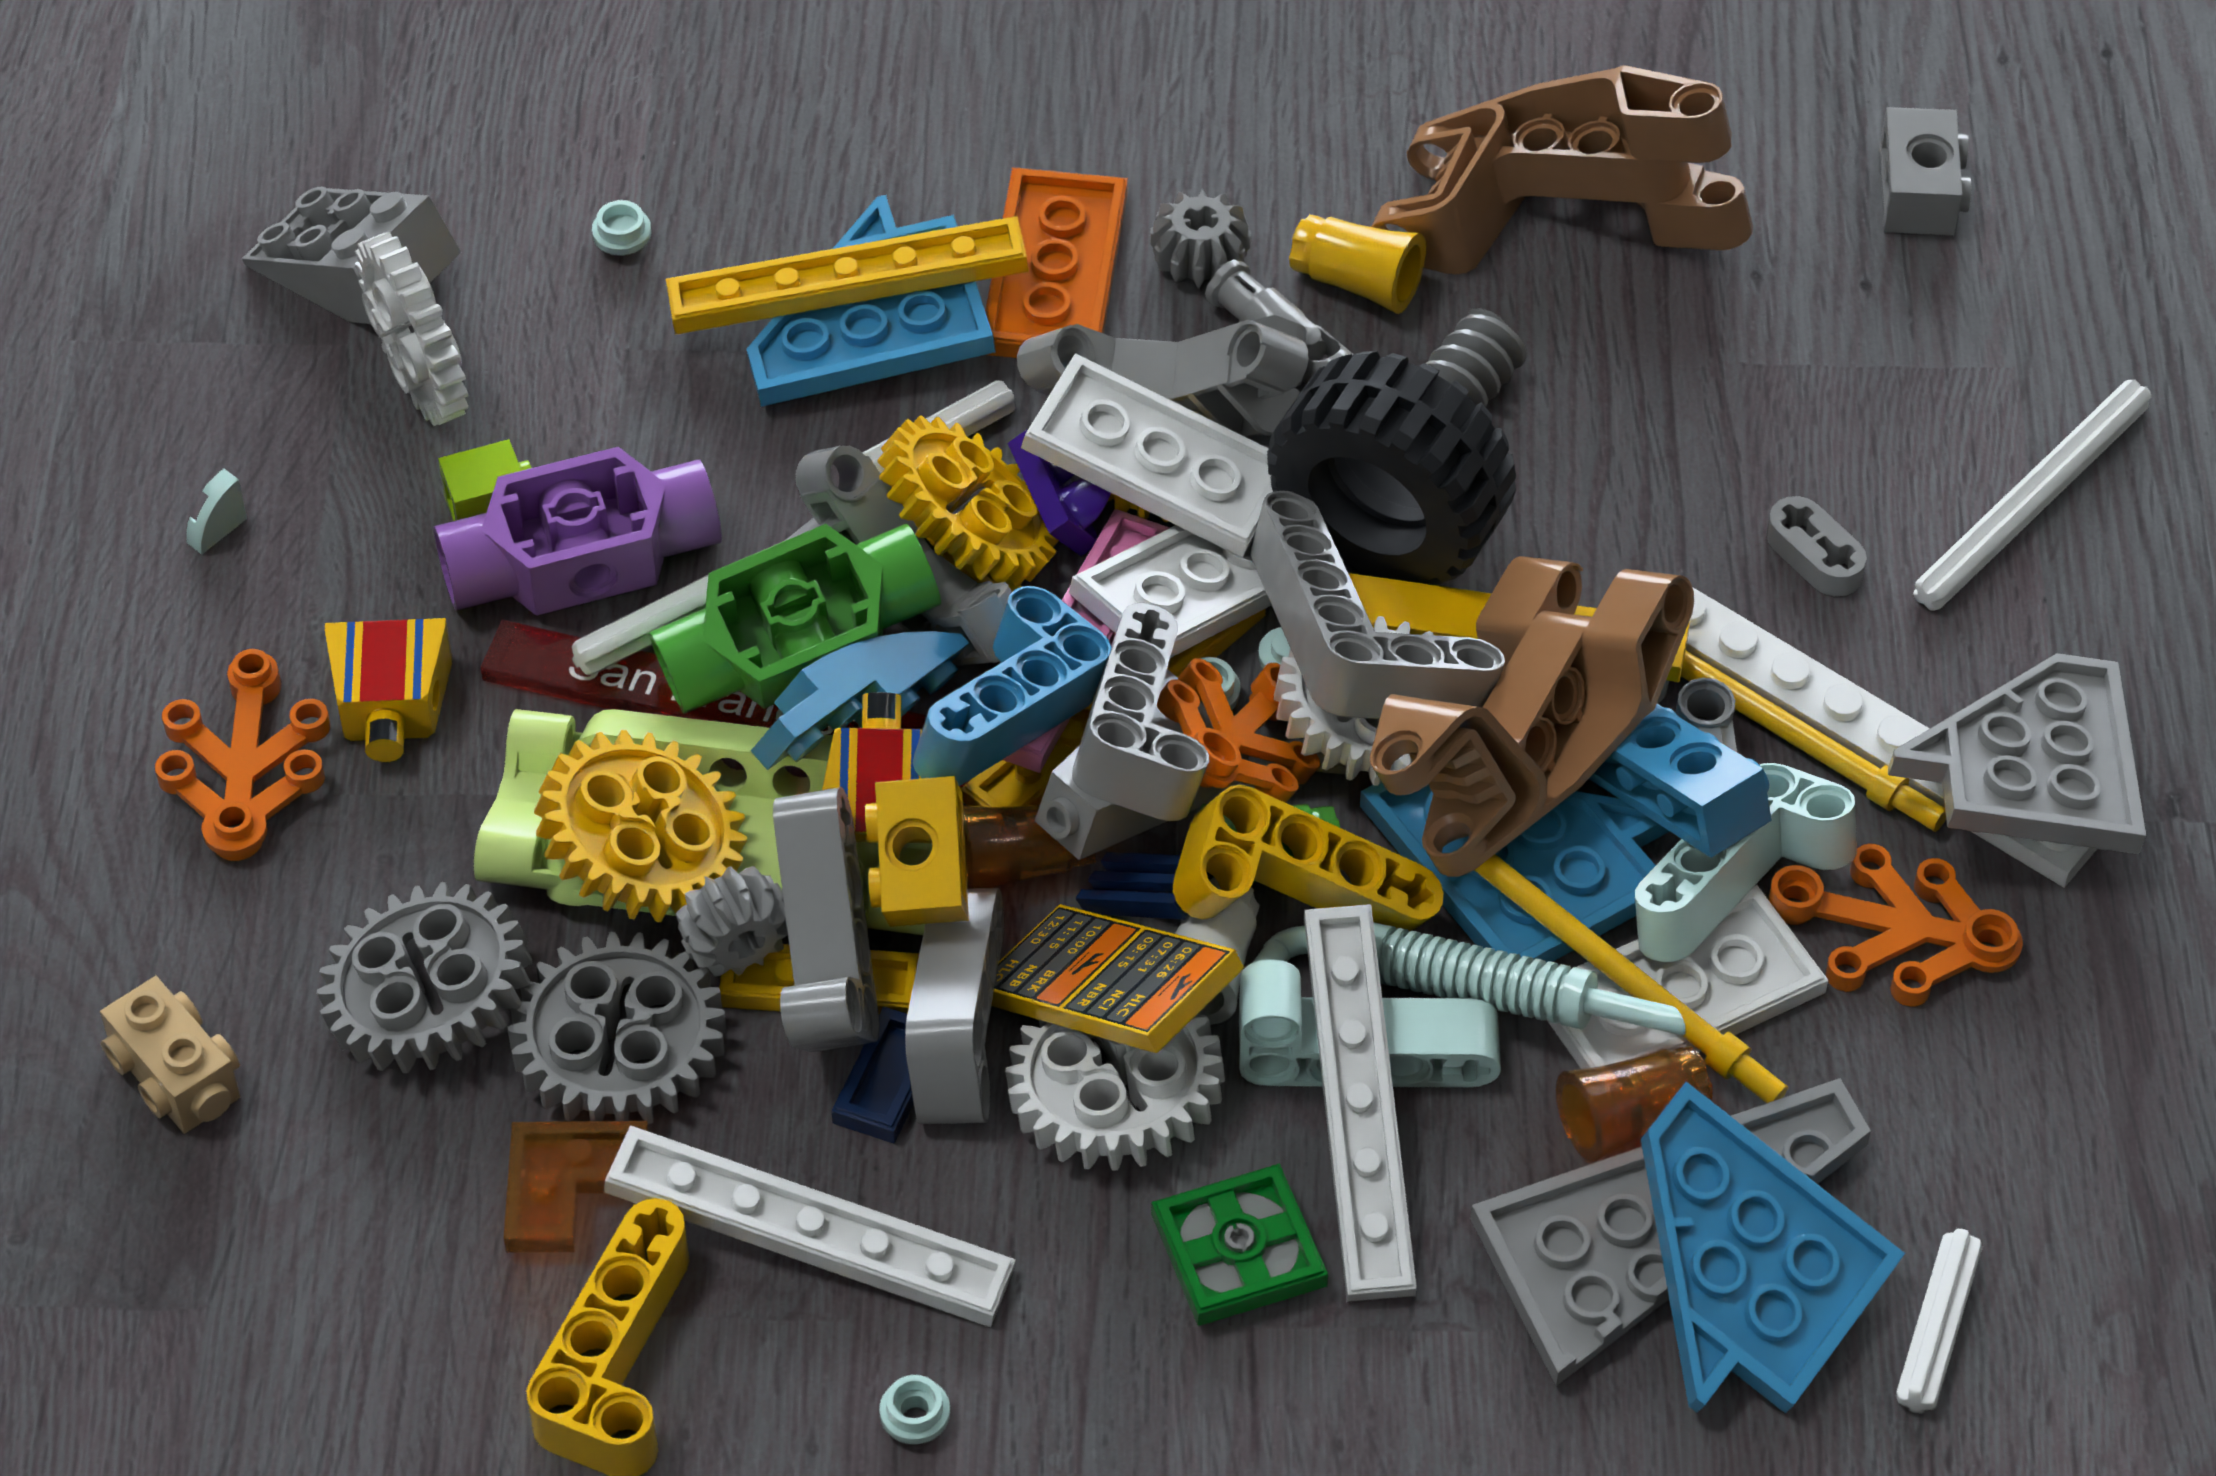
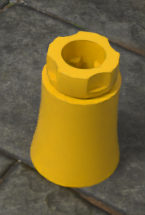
[1289,215,1426,314]

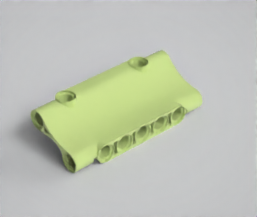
[474,709,932,935]

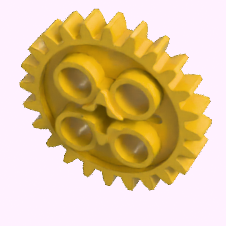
[877,416,1059,586]
[534,730,747,922]

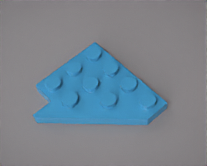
[1641,1082,1905,1413]

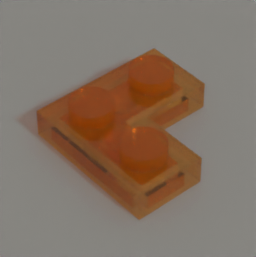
[503,1121,649,1253]

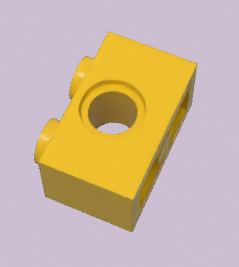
[865,776,969,927]

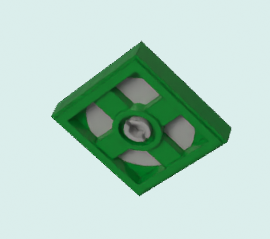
[1151,1163,1328,1326]

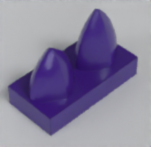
[1007,429,1111,556]

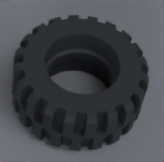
[1267,351,1516,585]

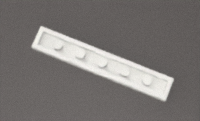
[1304,904,1417,1302]
[604,1125,1016,1327]

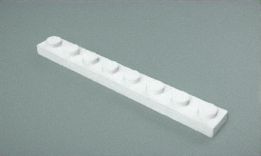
[1686,587,2097,888]

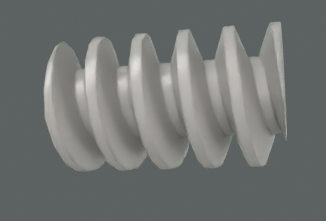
[1425,308,1527,407]

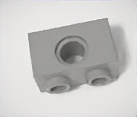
[1879,107,1971,235]

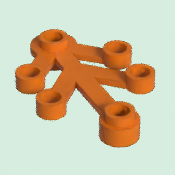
[155,649,331,861]
[1157,658,1320,803]
[1769,843,2023,1007]

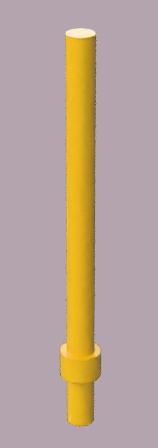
[1681,650,1946,832]
[1474,854,1788,1103]

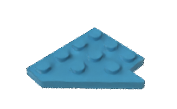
[746,195,995,407]
[1360,782,1670,963]

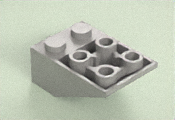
[242,186,461,324]

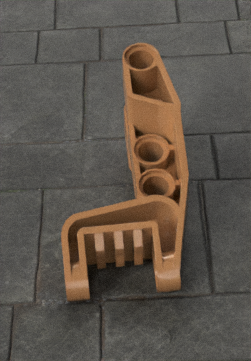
[1371,65,1753,274]
[1370,556,1694,877]

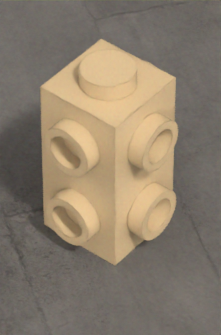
[100,976,240,1134]

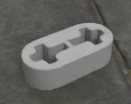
[1766,496,1867,597]

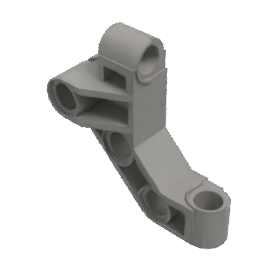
[1017,314,1309,448]
[784,446,1012,666]

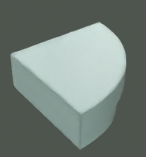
[186,469,247,554]

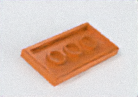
[985,167,1128,358]

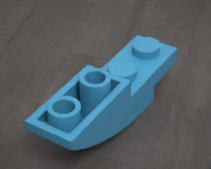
[751,631,969,770]

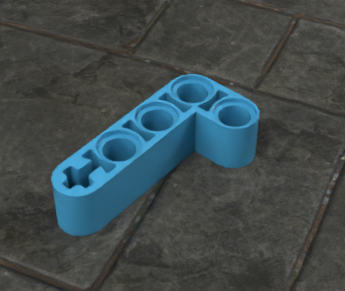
[912,586,1111,785]

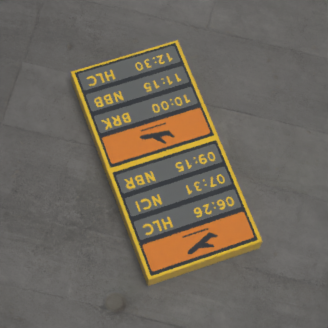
[991,904,1244,1053]

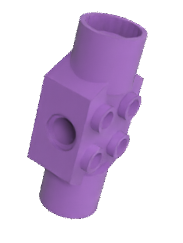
[433,447,722,616]

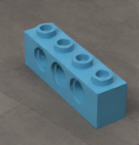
[1589,704,1772,858]

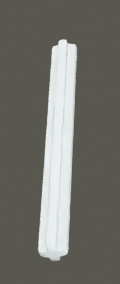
[1913,379,2151,611]

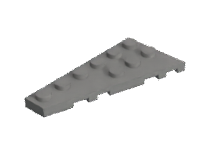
[1470,1078,1871,1386]

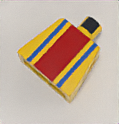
[325,618,452,762]
[822,692,932,844]

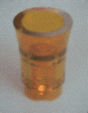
[963,804,1096,889]
[1555,1046,1713,1162]

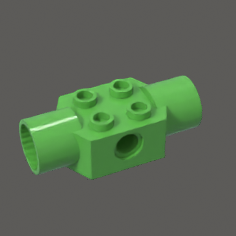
[649,523,941,714]

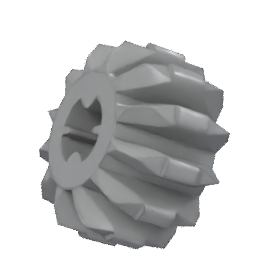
[1150,188,1251,289]
[675,866,788,977]

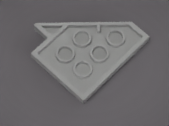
[1888,653,2146,854]

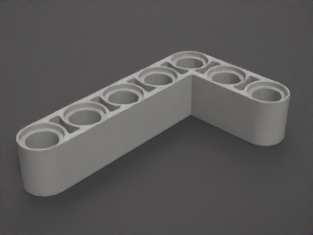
[1250,491,1505,719]

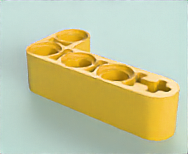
[1173,784,1444,932]
[526,1198,689,1476]

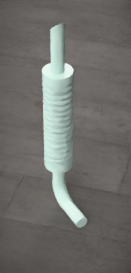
[1252,922,1686,1035]

